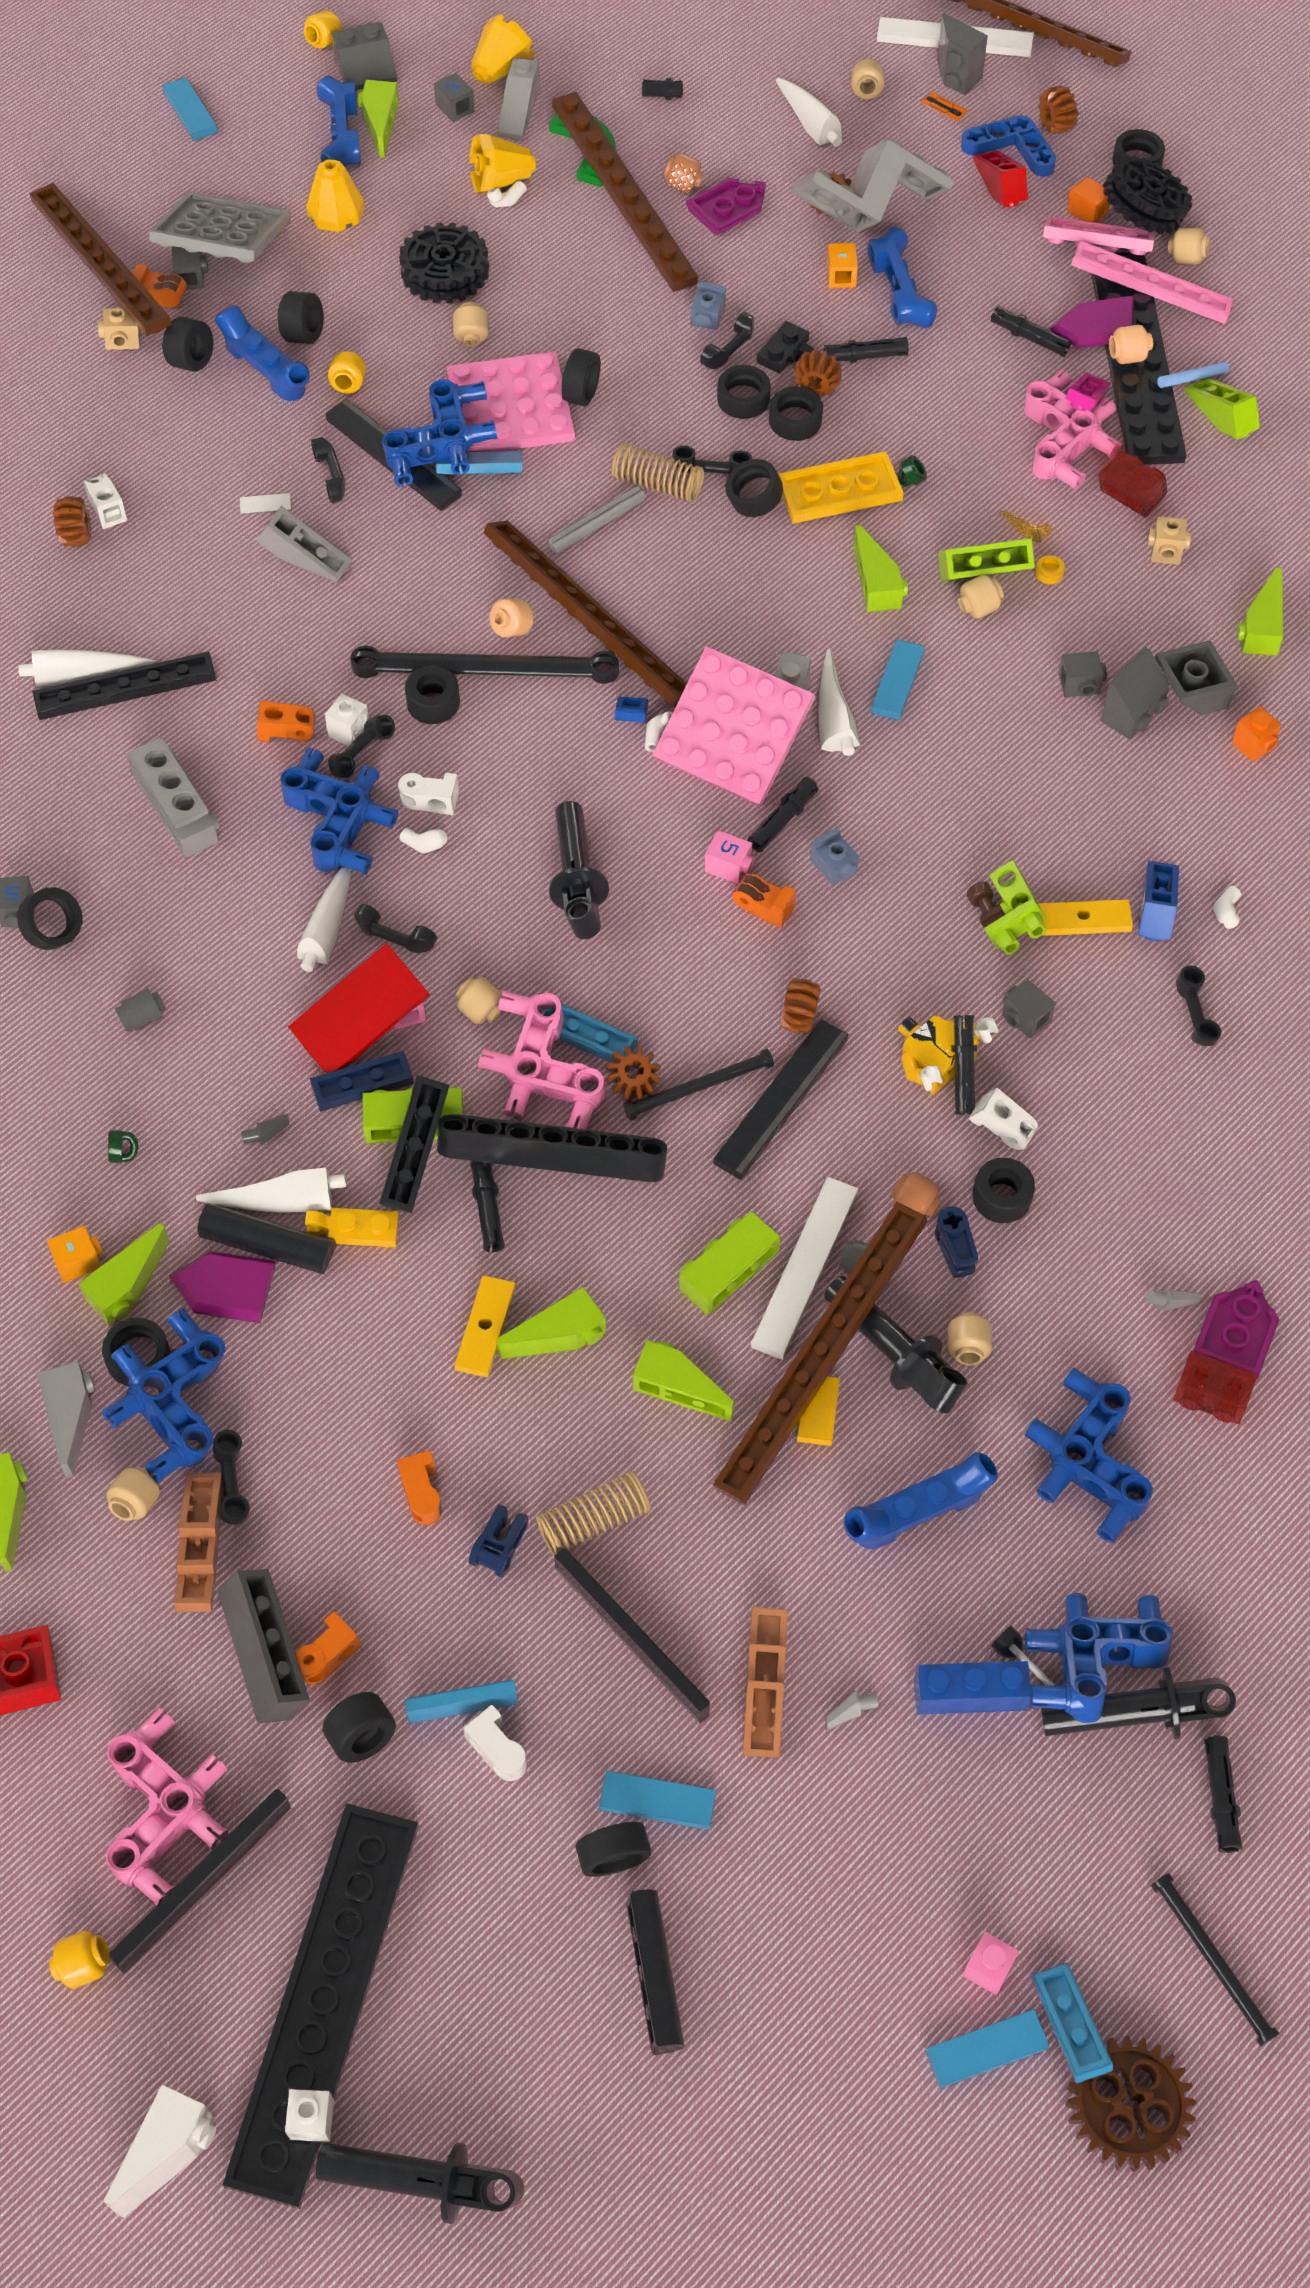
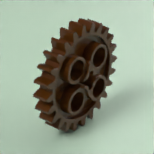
[1065,2036,1196,2172]

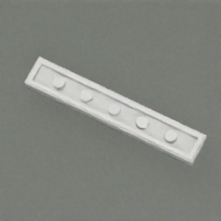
[877,17,1034,57]
[751,1177,858,1360]

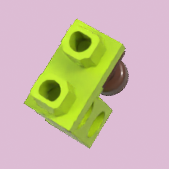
[966,860,1047,955]

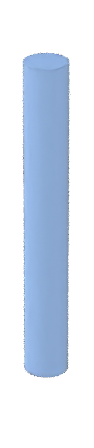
[1157,362,1229,388]

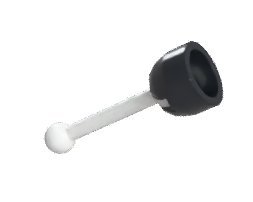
[991,1626,1055,1686]

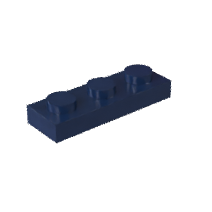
[310,1051,414,1112]

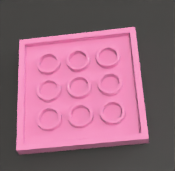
[446,351,575,452]
[652,646,815,807]

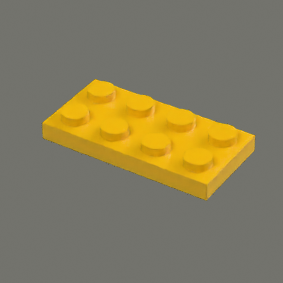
[778,451,904,524]

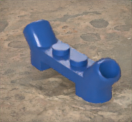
[317,75,361,167]
[868,227,937,329]
[215,305,310,401]
[843,1452,998,1549]

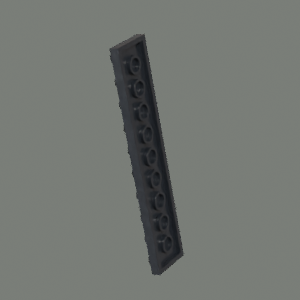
[1091,252,1187,466]
[222,1803,419,2209]

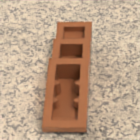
[174,1472,222,1612]
[743,1607,788,1758]

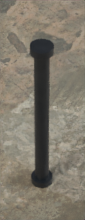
[623,1049,774,1121]
[1151,1873,1280,2047]

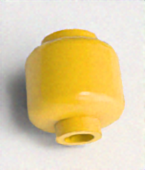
[304,10,342,49]
[327,351,367,394]
[49,1930,110,1989]

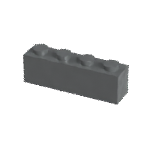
[218,1569,310,1723]

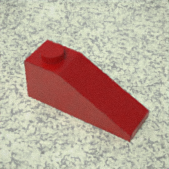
[973,150,1028,207]

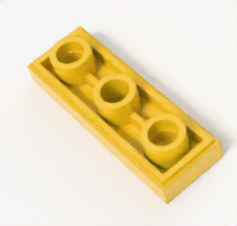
[1038,899,1133,936]
[455,1275,516,1378]

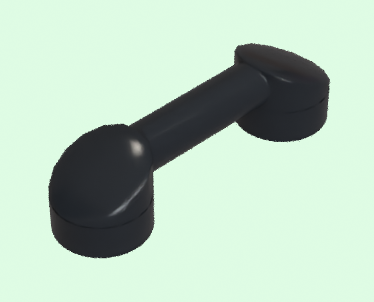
[700,312,754,369]
[311,437,346,503]
[672,445,752,474]
[328,715,395,778]
[354,904,437,953]
[1176,966,1221,1046]
[212,1429,250,1525]

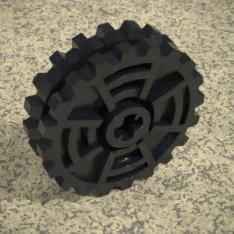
[1103,156,1193,234]
[399,223,489,304]

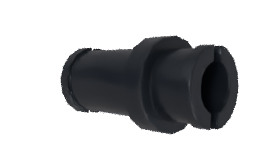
[642,78,683,100]

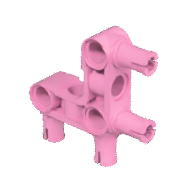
[1024,369,1121,490]
[478,990,606,1130]
[106,1707,228,1906]

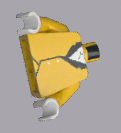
[898,1016,999,1095]

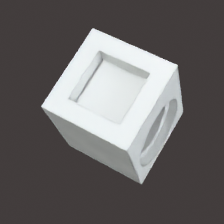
[325,693,369,746]
[285,2089,334,2142]

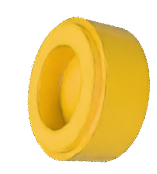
[1035,555,1065,584]

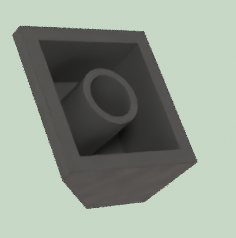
[937,14,988,95]
[331,22,397,90]
[1155,640,1237,715]
[1101,646,1170,740]

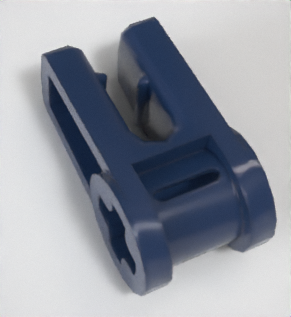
[934,1207,978,1278]
[469,1504,528,1578]

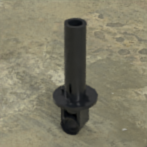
[549,801,609,939]
[824,1276,968,1413]
[1041,1667,1236,1739]
[316,2142,524,2224]

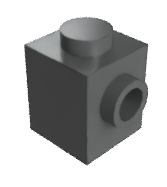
[172,246,208,290]
[1059,651,1107,697]
[1002,979,1056,1039]

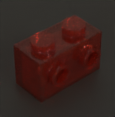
[1098,450,1168,518]
[1173,1351,1257,1424]

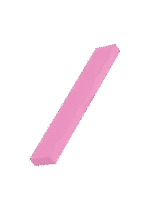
[1071,241,1234,324]

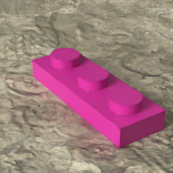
[1065,372,1111,411]

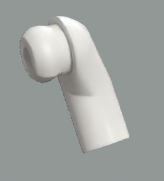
[487,181,527,207]
[645,711,673,752]
[399,827,448,854]
[1213,886,1241,929]

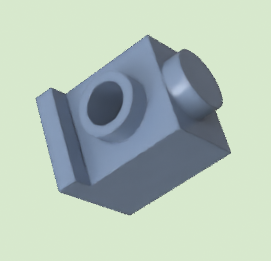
[691,281,726,330]
[810,827,859,885]

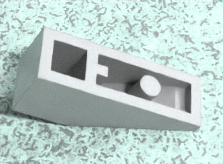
[497,58,540,140]
[256,506,352,583]
[37,1361,95,1479]

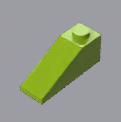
[358,80,399,158]
[1184,377,1260,439]
[853,525,908,612]
[1237,567,1283,656]
[78,1222,169,1325]
[496,1287,606,1359]
[633,1340,734,1422]
[0,1452,28,1572]

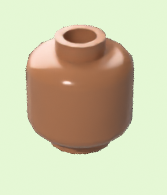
[890,1172,942,1218]

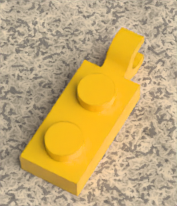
[305,1208,399,1248]

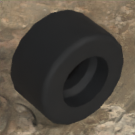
[278,291,324,344]
[162,316,214,372]
[405,665,460,724]
[973,1158,1035,1223]
[322,1692,396,1763]

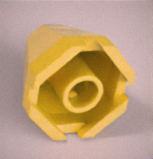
[471,14,535,85]
[469,134,536,193]
[306,159,365,232]

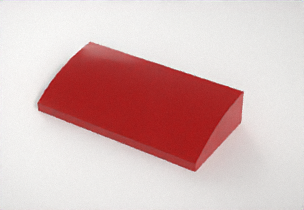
[288,943,430,1074]
[0,1624,62,1716]

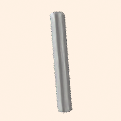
[548,486,645,553]

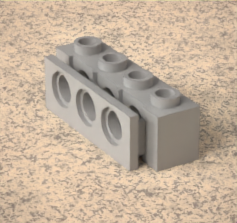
[126,737,219,858]

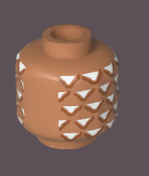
[663,152,704,194]

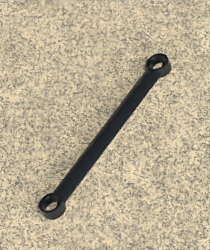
[350,645,619,684]

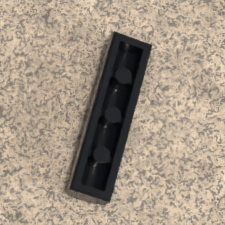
[379,1075,450,1213]
[197,1203,336,1275]
[626,1889,685,2056]

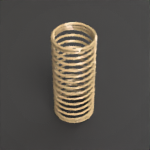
[611,442,704,503]
[536,1471,651,1556]

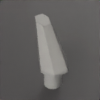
[1146,1290,1202,1311]
[825,1691,878,1730]

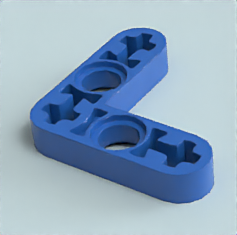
[961,115,1056,177]

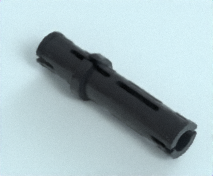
[990,305,1072,357]
[823,337,909,363]
[747,777,819,852]
[951,1015,977,1115]
[470,1161,505,1253]
[1204,1736,1243,1853]

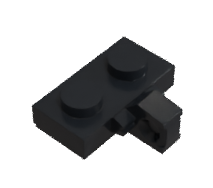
[756,321,814,374]

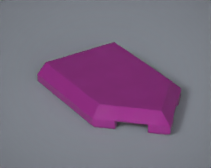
[686,178,766,236]
[1050,296,1134,348]
[169,1251,276,1323]
[1192,1280,1279,1379]

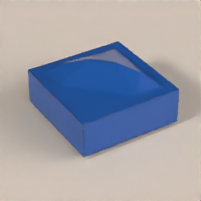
[615,697,648,722]

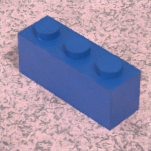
[914,1661,1031,1715]

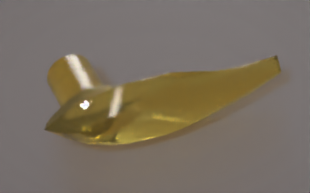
[999,511,1051,543]

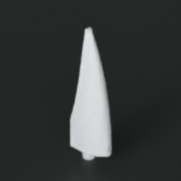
[776,77,842,147]
[818,648,860,756]
[18,649,155,687]
[297,867,352,972]
[196,1167,347,1213]

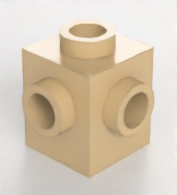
[98,308,139,350]
[1147,516,1191,565]

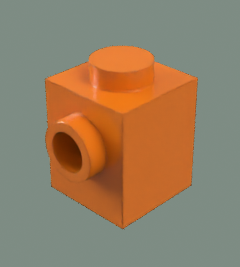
[1067,176,1111,223]
[1232,706,1282,762]

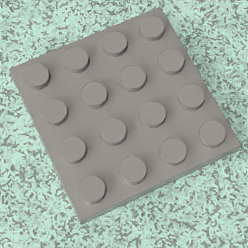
[149,191,291,263]

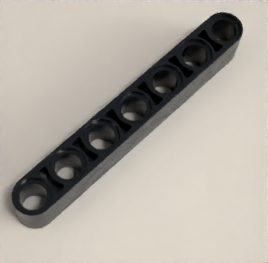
[437,1114,668,1182]

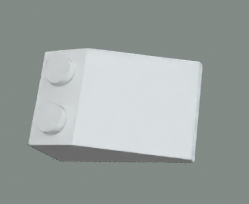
[103,2085,216,2218]

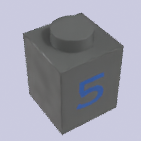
[434,73,475,122]
[0,876,34,928]

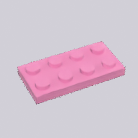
[1043,216,1154,255]

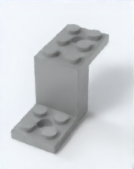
[790,139,954,232]

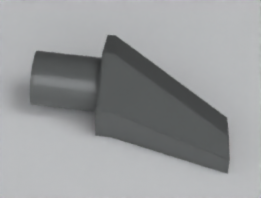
[241,1113,289,1145]

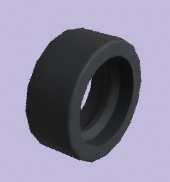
[1112,129,1165,167]
[561,348,601,407]
[717,365,771,419]
[769,386,823,441]
[725,459,783,517]
[17,887,83,950]
[102,1318,171,1387]
[575,1822,652,1877]

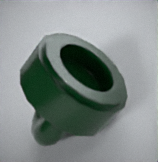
[898,455,927,487]
[108,1130,139,1163]

